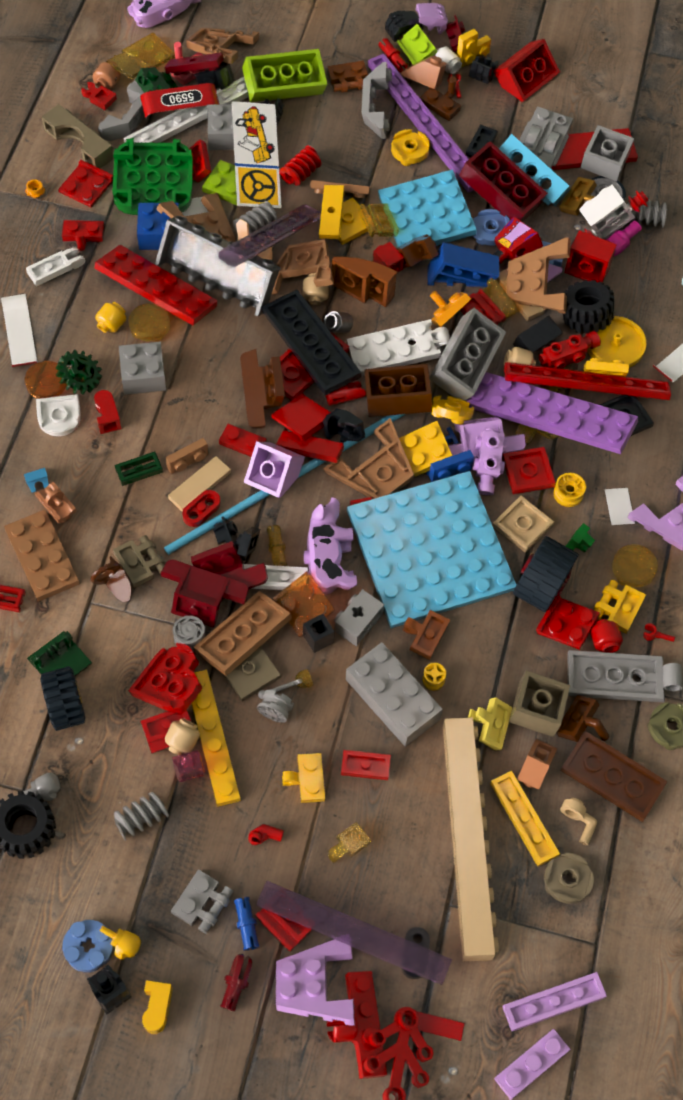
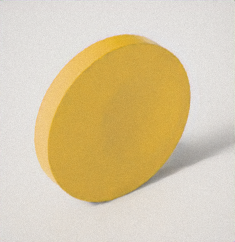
[587,316,646,368]

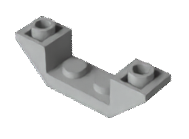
[361,62,392,139]
[98,78,145,141]

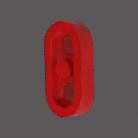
[182,490,221,527]

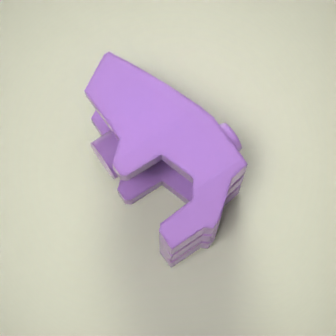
[416,3,448,34]

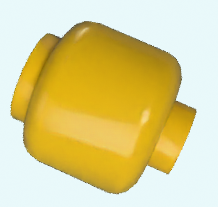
[95,302,126,333]

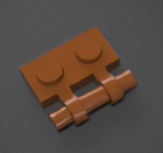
[327,60,368,93]

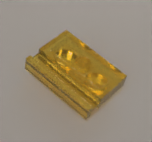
[359,204,399,237]

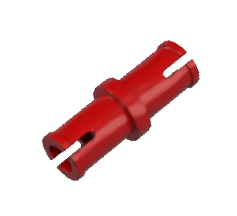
[378,38,408,73]

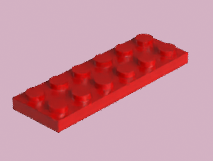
[94,245,218,326]

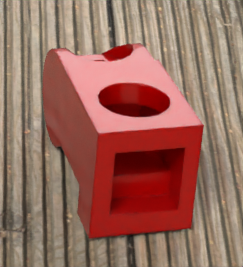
[94,390,121,434]

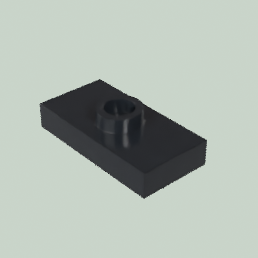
[465,124,498,157]

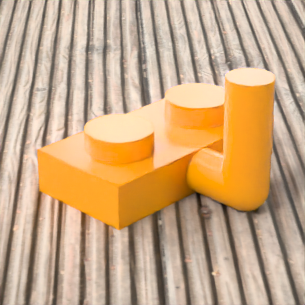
[430,290,471,327]

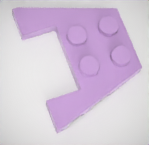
[628,476,683,551]
[276,934,355,1026]

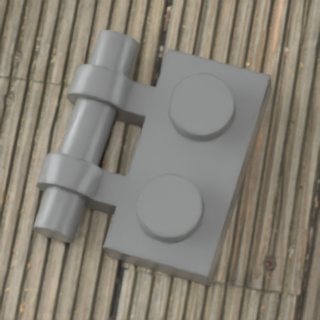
[171,869,234,934]

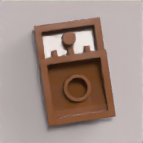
[331,257,397,307]

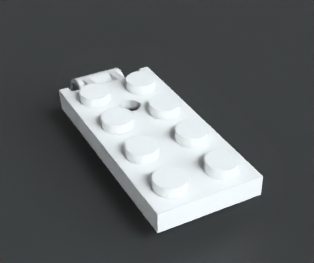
[347,319,450,376]

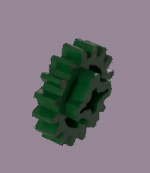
[55,350,102,395]

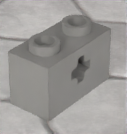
[334,589,384,646]

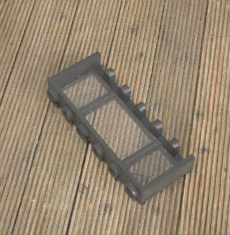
[155,216,281,316]

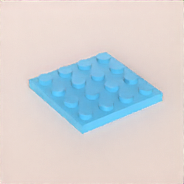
[378,169,477,247]

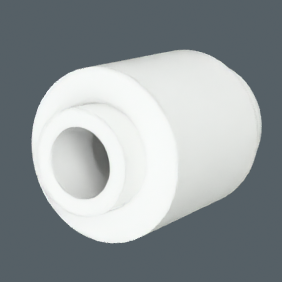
[435,46,462,74]

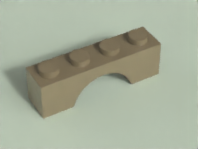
[41,104,113,169]

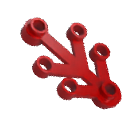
[364,1007,434,1100]

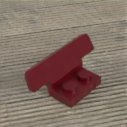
[191,541,268,599]
[161,559,248,627]

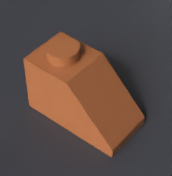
[401,56,447,89]
[517,739,557,790]

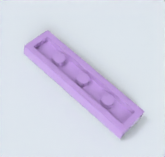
[502,972,607,1032]

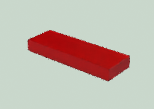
[276,430,344,463]

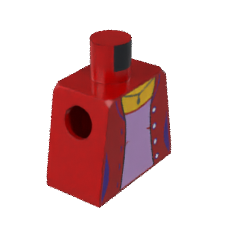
[493,217,543,264]

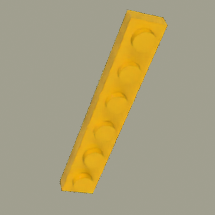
[191,669,241,807]

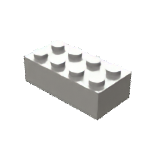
[429,308,506,400]
[345,642,443,747]

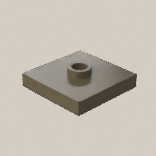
[224,646,281,701]

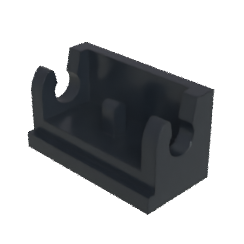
[513,316,563,353]

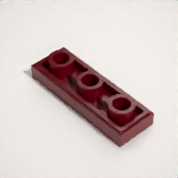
[164,53,224,75]

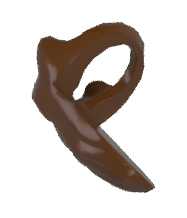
[90,556,132,602]

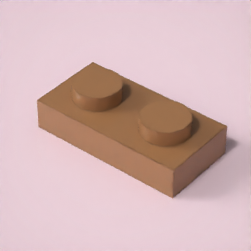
[166,438,209,474]

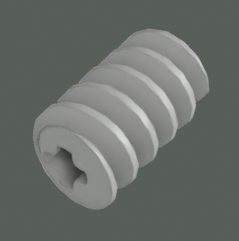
[627,196,667,228]
[233,201,278,240]
[114,792,169,841]

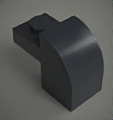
[194,61,235,90]

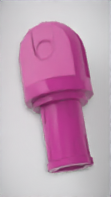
[606,220,642,256]

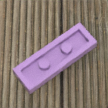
[494,1029,570,1100]

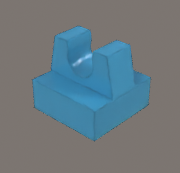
[23,468,49,492]

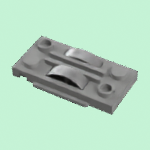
[513,106,573,174]

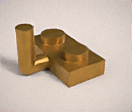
[559,177,597,216]

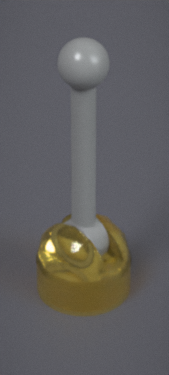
[258,669,314,699]

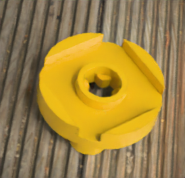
[391,129,429,166]
[432,396,474,424]

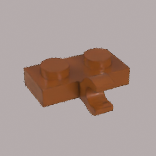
[403,610,450,660]

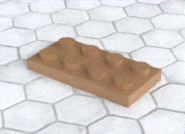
[4,509,80,602]
[194,591,292,676]

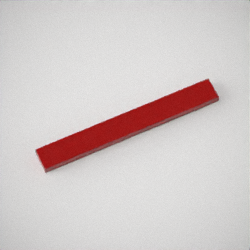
[504,362,672,400]

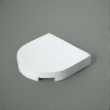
[36,394,81,436]

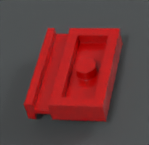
[460,289,506,325]
[140,711,191,754]
[255,889,316,952]

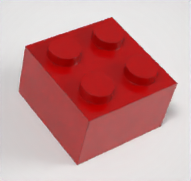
[564,230,617,283]

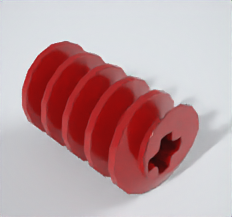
[279,145,322,186]

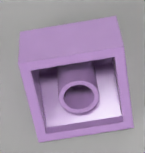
[244,441,305,498]

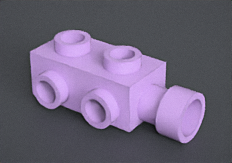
[472,429,507,495]

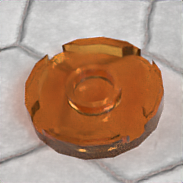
[24,361,67,399]

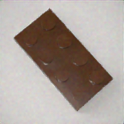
[560,731,668,822]

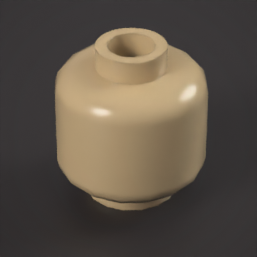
[302,273,329,305]
[503,347,536,366]
[165,718,200,756]

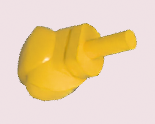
[100,925,141,960]

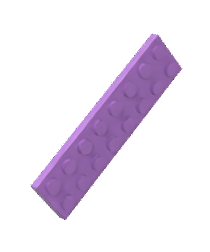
[465,372,638,454]

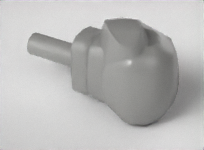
[23,773,61,801]

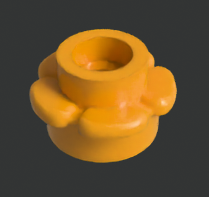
[25,179,45,198]

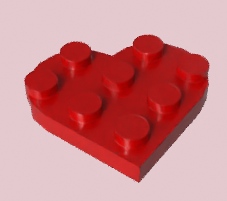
[128,643,202,713]

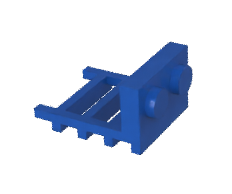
[425,427,474,482]

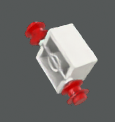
[579,185,649,240]

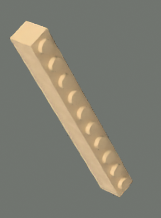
[443,718,499,962]

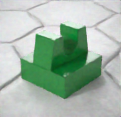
[566,523,595,553]

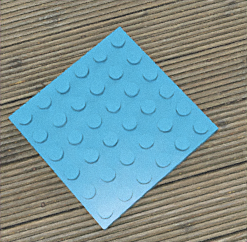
[347,471,517,628]

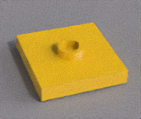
[320,197,375,245]

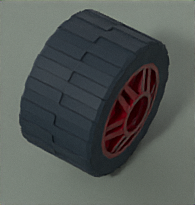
[513,536,579,612]

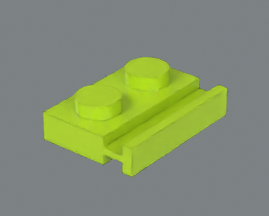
[396,24,438,65]

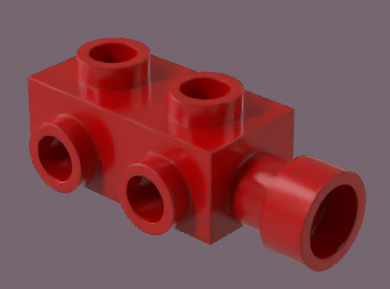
[539,331,601,369]

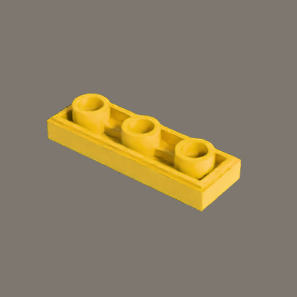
[319,185,344,239]

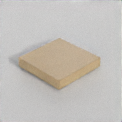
[492,496,554,553]

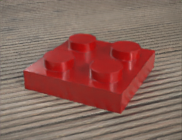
[502,447,556,495]

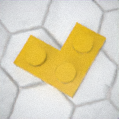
[457,29,491,68]

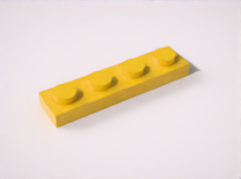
[490,771,560,867]

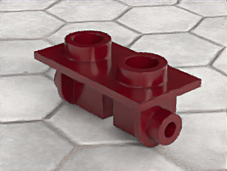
[446,15,466,54]

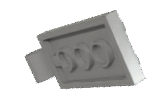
[567,650,683,703]

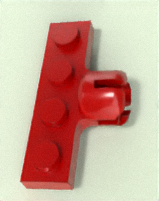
[326,971,387,1079]

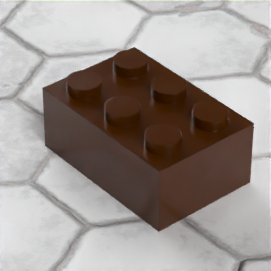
[364,364,432,417]

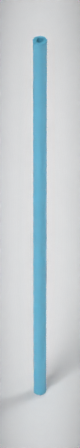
[164,414,406,555]

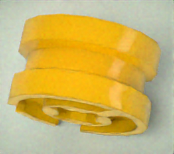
[553,473,586,507]

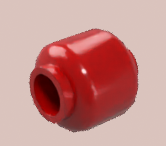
[590,619,623,653]

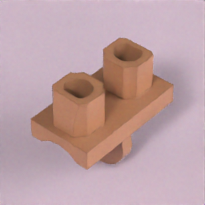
[35,482,77,523]

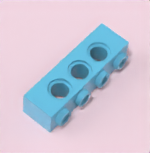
[499,134,571,206]

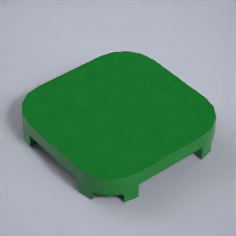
[112,138,193,215]

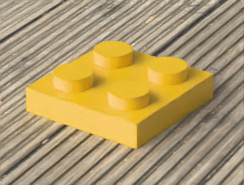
[399,421,453,477]

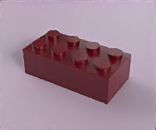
[459,141,548,222]

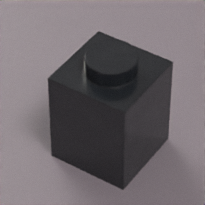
[303,614,335,653]

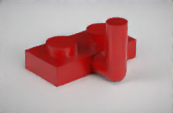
[62,220,104,251]

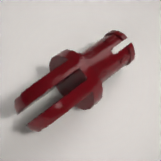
[220,954,252,1012]

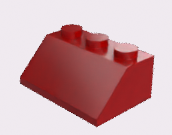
[494,39,560,102]

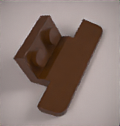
[240,349,285,429]

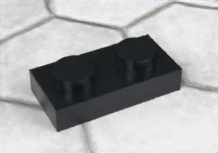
[236,527,261,557]

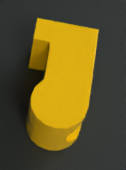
[142,980,173,1034]

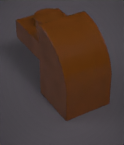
[396,234,439,268]

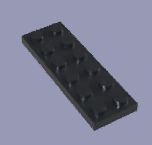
[262,289,361,396]

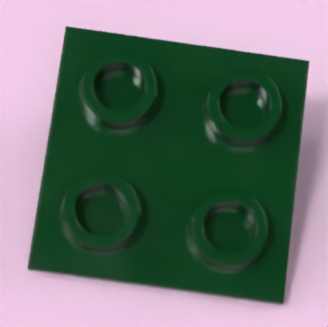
[27,631,92,676]

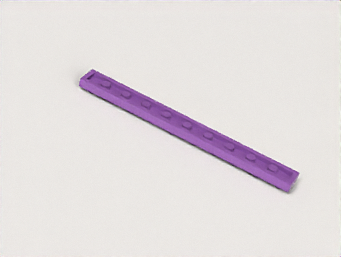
[367,54,474,192]

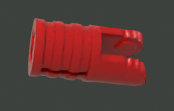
[325,381,366,406]

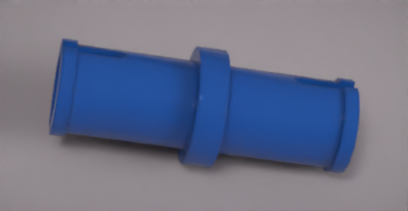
[234,897,260,951]

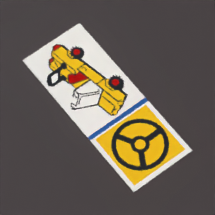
[232,101,281,208]

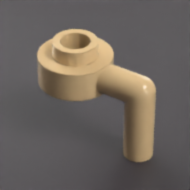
[560,798,597,846]

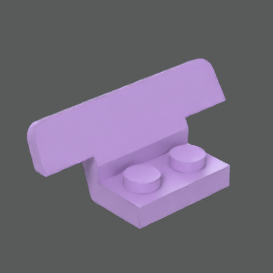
[448,416,526,458]

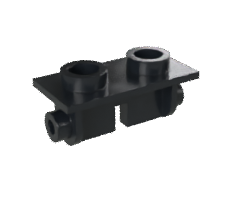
[213,516,245,561]

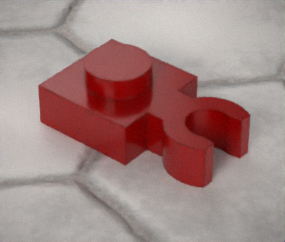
[81,82,117,111]

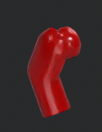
[248,824,284,845]

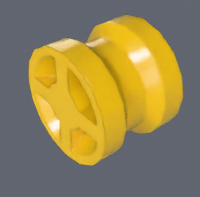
[422,663,447,691]

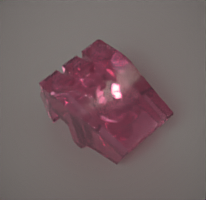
[172,750,205,782]

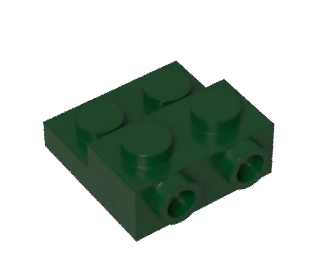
[135,67,178,93]

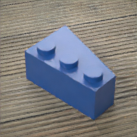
[427,242,500,287]

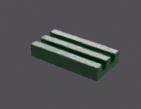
[114,451,163,486]

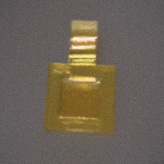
[327,822,371,863]

